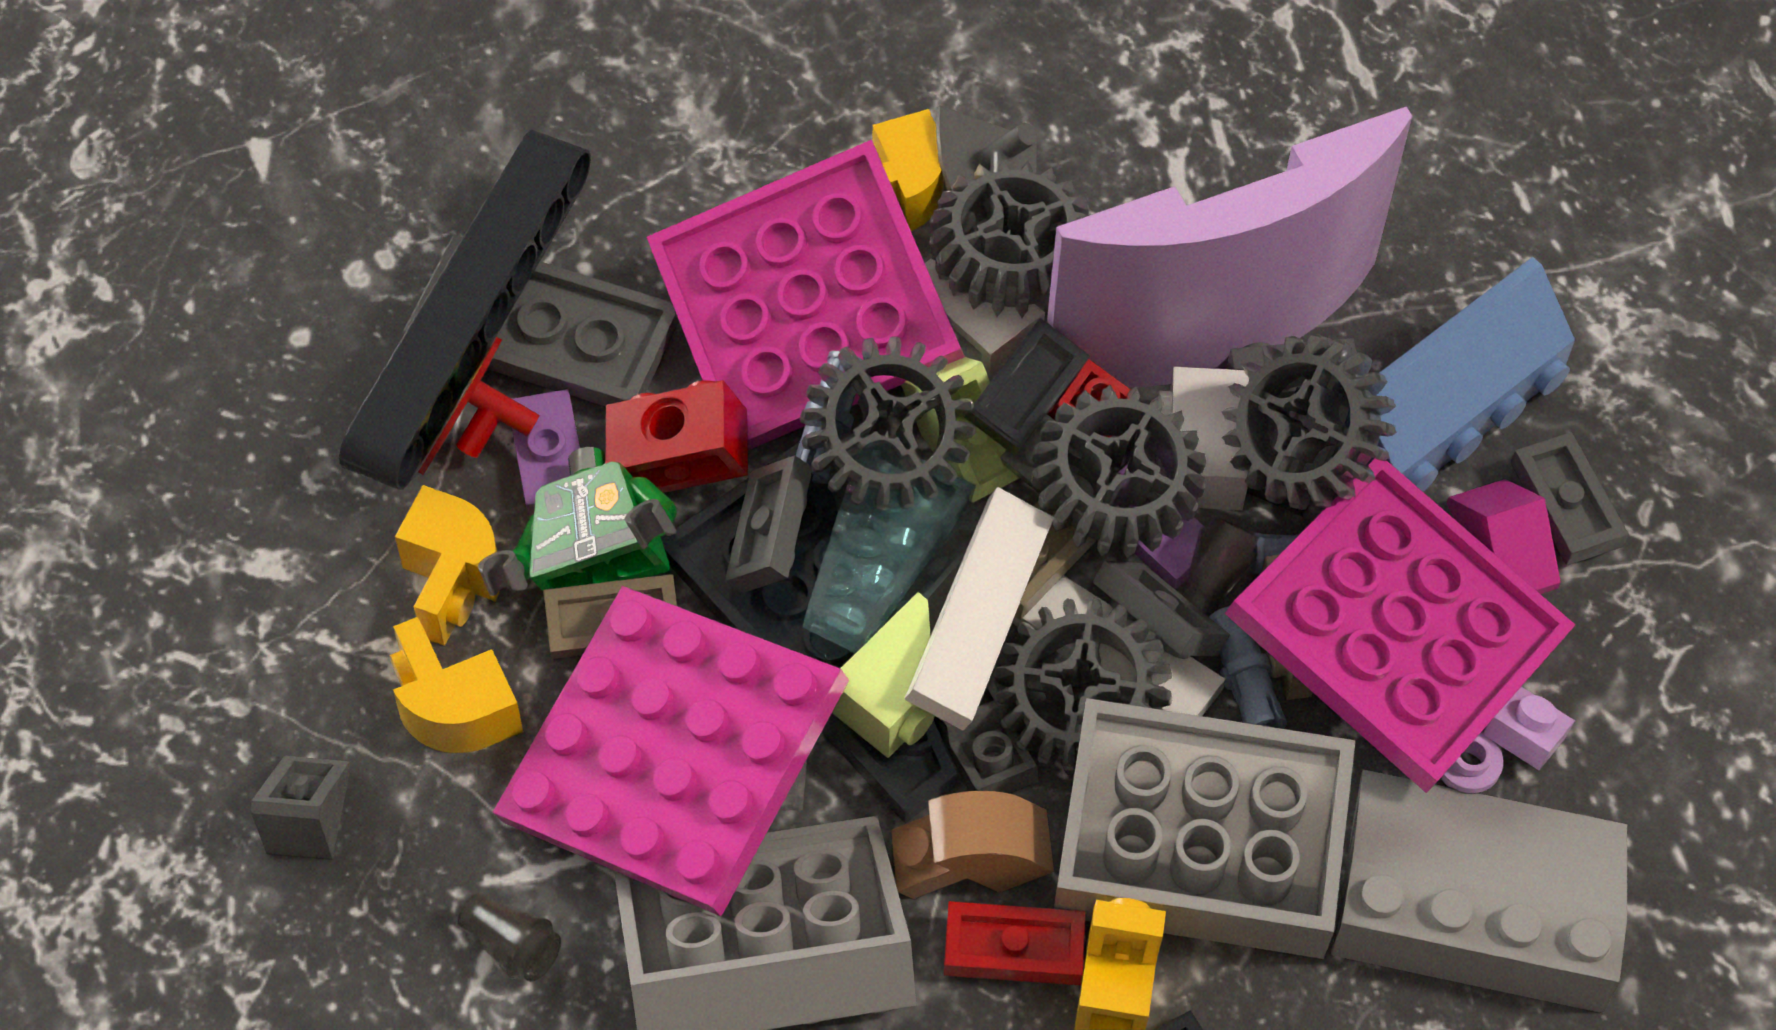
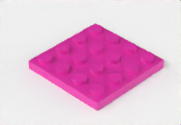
[647,139,965,450]
[1225,459,1575,793]
[493,586,849,916]

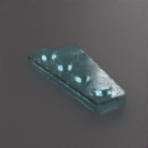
[803,434,976,653]

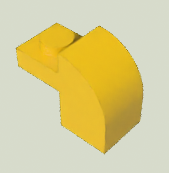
[872,109,944,231]
[395,485,499,646]
[390,617,523,753]
[1074,898,1166,1030]

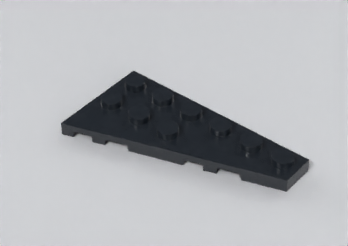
[661,442,957,823]

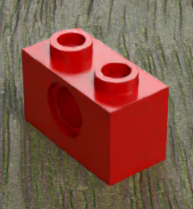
[605,380,748,493]

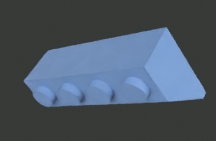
[1338,257,1575,492]

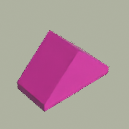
[1446,479,1561,594]

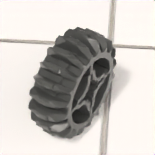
[929,159,1089,318]
[1221,334,1397,510]
[800,336,976,512]
[1031,385,1206,558]
[994,597,1172,775]

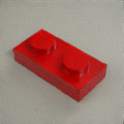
[944,901,1085,985]

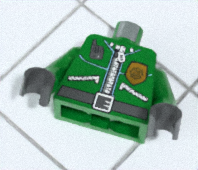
[478,447,677,596]

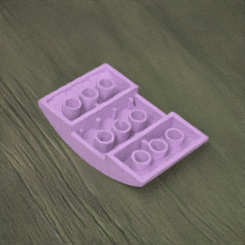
[1047,107,1412,387]

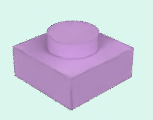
[1483,687,1575,770]

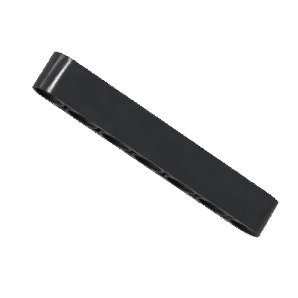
[339,130,591,490]

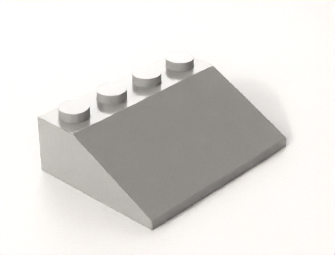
[1054,698,1355,959]
[1331,770,1627,1013]
[614,816,916,1030]

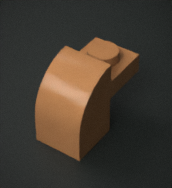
[891,791,1054,899]

